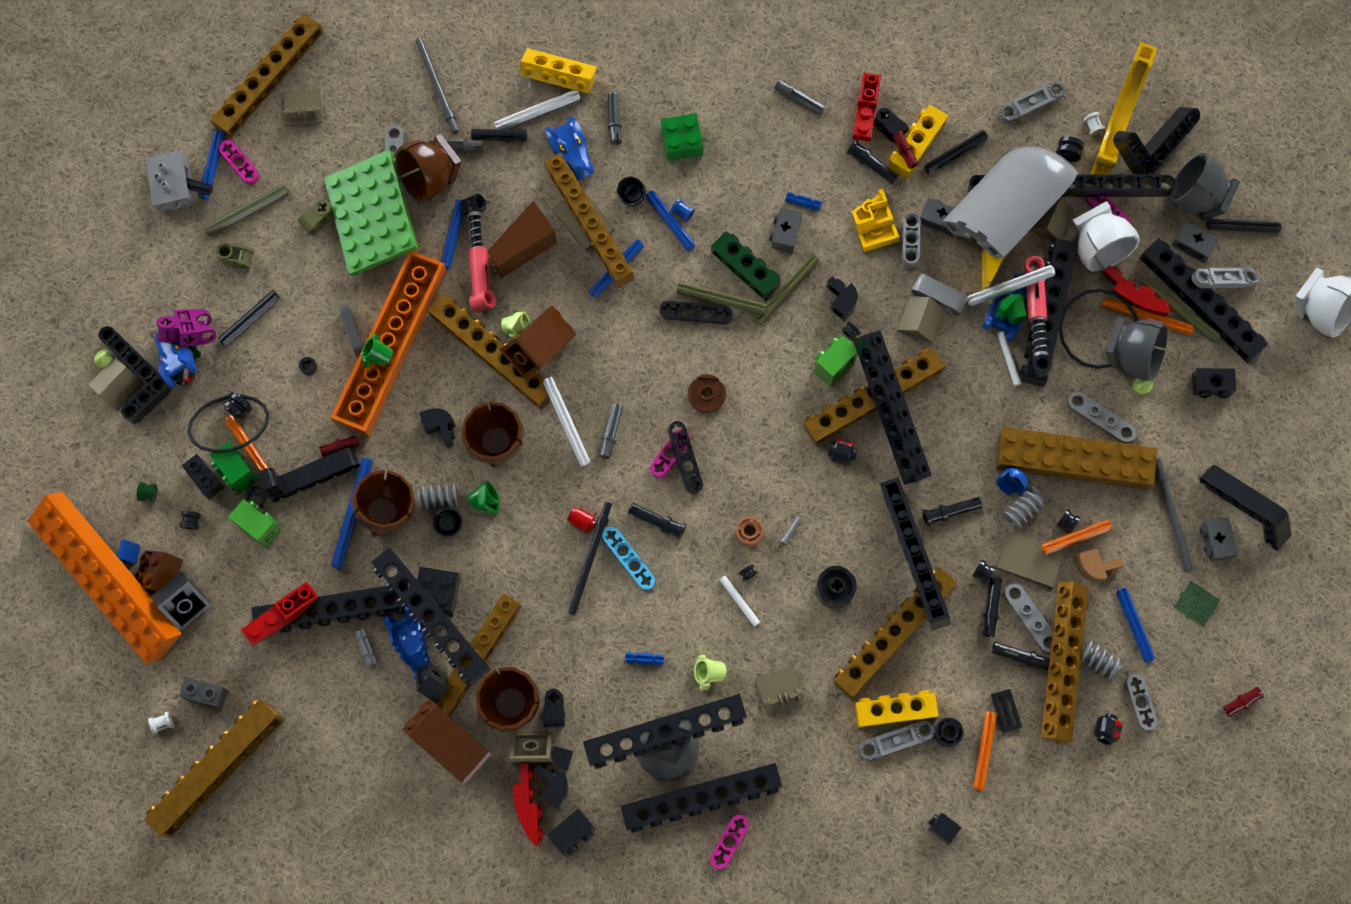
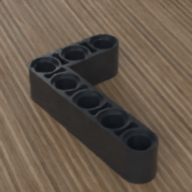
[1113,107,1200,175]
[98,326,171,424]
[257,447,360,502]
[1199,465,1291,550]

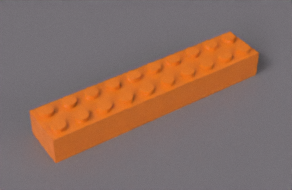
[330,251,447,437]
[27,492,182,665]

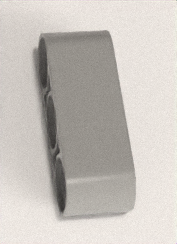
[901,213,921,270]
[911,274,968,316]

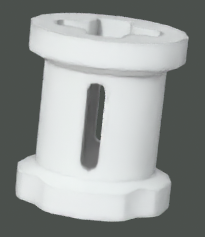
[1083,112,1106,136]
[148,711,174,735]

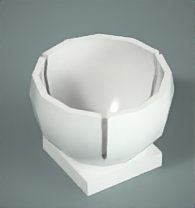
[1073,201,1140,272]
[1296,268,1351,338]

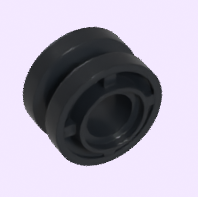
[1056,136,1085,162]
[222,392,253,420]
[934,718,964,747]

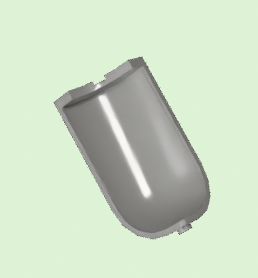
[942,146,1078,259]

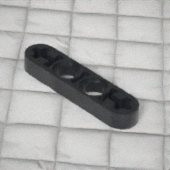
[660,301,733,325]
[667,421,703,494]

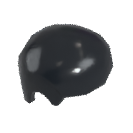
[617,176,646,207]
[433,507,462,537]

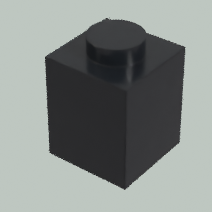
[928,812,962,845]

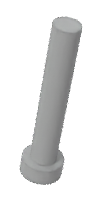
[780,516,801,545]

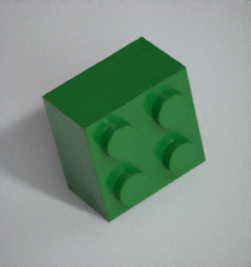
[661,113,703,161]
[210,441,259,493]

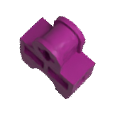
[156,309,216,347]

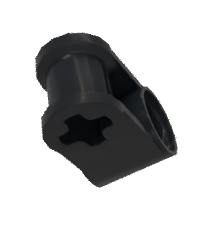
[874,108,909,143]
[544,688,565,727]

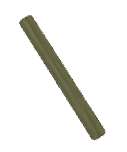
[204,183,289,235]
[753,254,819,325]
[1141,278,1221,343]
[676,282,767,315]

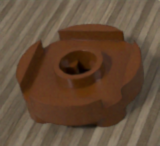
[688,374,726,413]

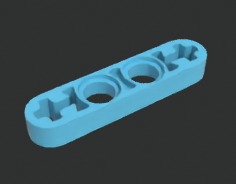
[602,527,655,591]

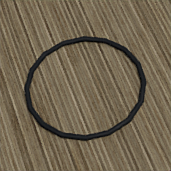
[1059,288,1138,369]
[187,394,270,453]

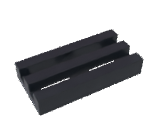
[991,689,1022,733]

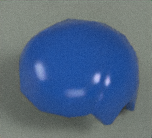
[996,468,1028,495]

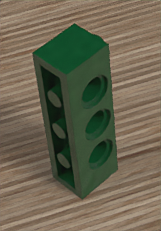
[711,231,781,301]

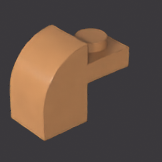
[1075,549,1124,582]

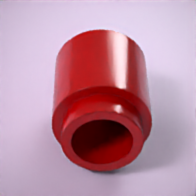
[567,507,596,533]

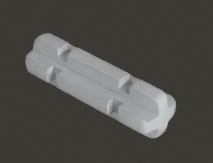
[354,629,377,667]

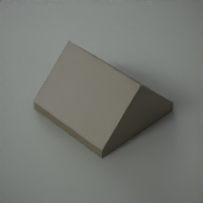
[1029,197,1074,241]
[897,297,945,344]
[88,358,143,410]
[509,732,552,764]

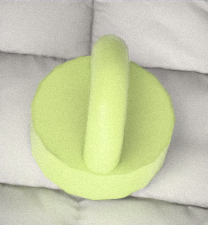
[94,350,114,369]
[1133,378,1153,395]

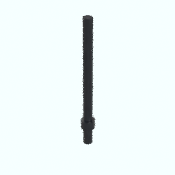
[568,502,612,615]

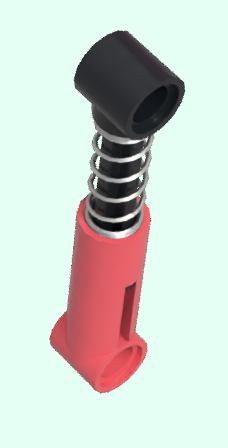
[460,193,496,313]
[1024,256,1052,378]

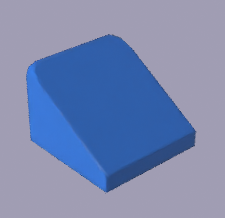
[117,540,140,564]

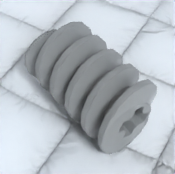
[417,484,458,510]
[1002,487,1044,529]
[1081,640,1125,681]

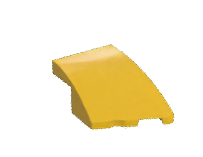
[852,189,900,252]

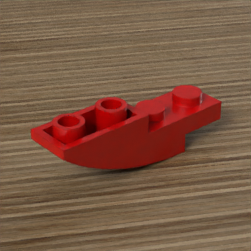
[852,72,881,142]
[1102,265,1171,316]
[241,581,318,647]
[513,763,543,846]

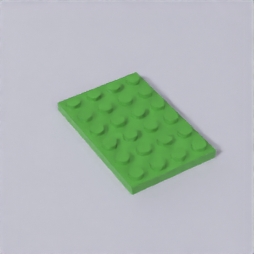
[324,150,418,276]

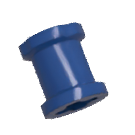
[671,198,695,223]

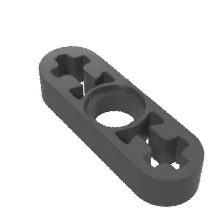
[340,305,363,357]

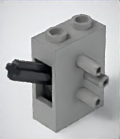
[146,150,213,213]

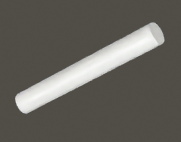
[997,331,1022,386]
[720,576,760,627]

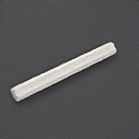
[494,90,580,130]
[967,265,1055,306]
[543,377,590,466]

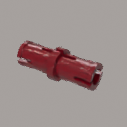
[892,131,919,169]
[319,435,359,457]
[1223,687,1264,717]

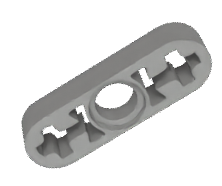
[1125,674,1157,731]

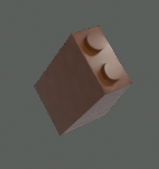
[487,201,557,278]
[500,305,576,379]
[402,699,491,785]

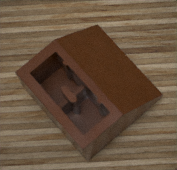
[134,550,183,593]

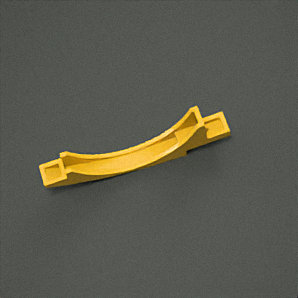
[1090,42,1158,187]

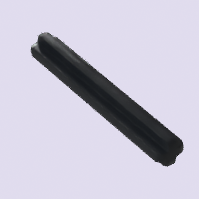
[924,130,988,174]
[1206,218,1282,233]
[218,290,280,346]

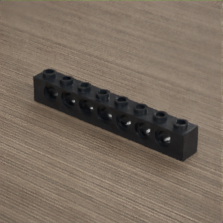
[1020,238,1078,387]
[1139,238,1268,364]
[853,330,932,485]
[880,477,951,631]
[371,547,491,685]
[251,583,410,633]
[583,694,747,769]
[620,763,782,833]

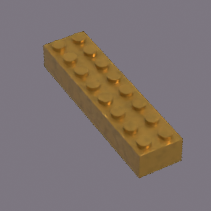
[996,427,1157,490]
[143,699,285,838]

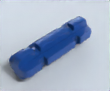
[785,192,822,211]
[625,652,664,666]

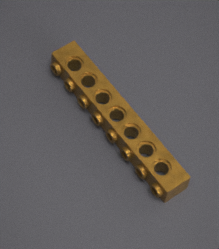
[210,13,323,139]
[544,153,634,289]
[427,294,550,409]
[803,347,946,446]
[834,567,957,699]
[1041,581,1089,743]
[433,593,522,717]

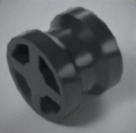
[1057,509,1081,533]
[179,511,201,530]
[972,559,996,584]

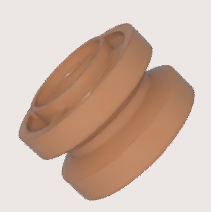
[736,517,763,547]

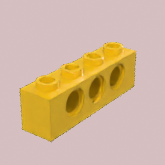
[520,48,597,94]
[889,105,949,179]
[855,690,939,728]

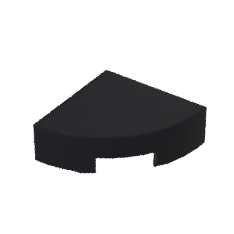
[553,746,573,771]

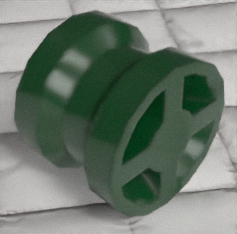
[136,482,158,503]

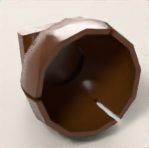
[395,134,462,201]
[461,402,524,468]
[351,470,416,538]
[476,667,540,732]

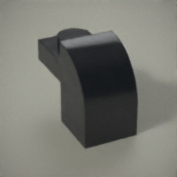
[826,276,858,321]
[419,408,456,447]
[534,764,569,809]

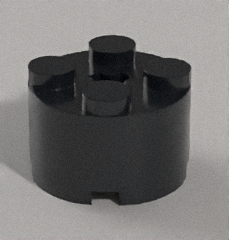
[816,566,857,609]

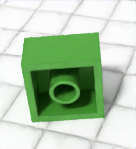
[814,335,858,387]
[229,499,281,548]

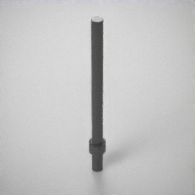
[415,38,459,134]
[1155,458,1193,571]

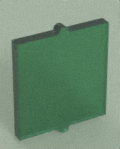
[1174,581,1220,626]

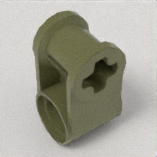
[298,200,334,235]
[215,243,254,269]

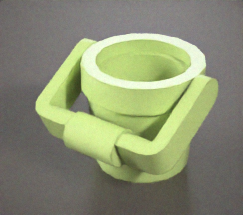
[501,311,530,338]
[694,655,726,691]

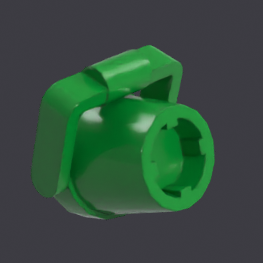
[997,294,1028,324]
[361,334,393,369]
[468,481,500,515]

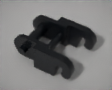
[245,482,267,509]

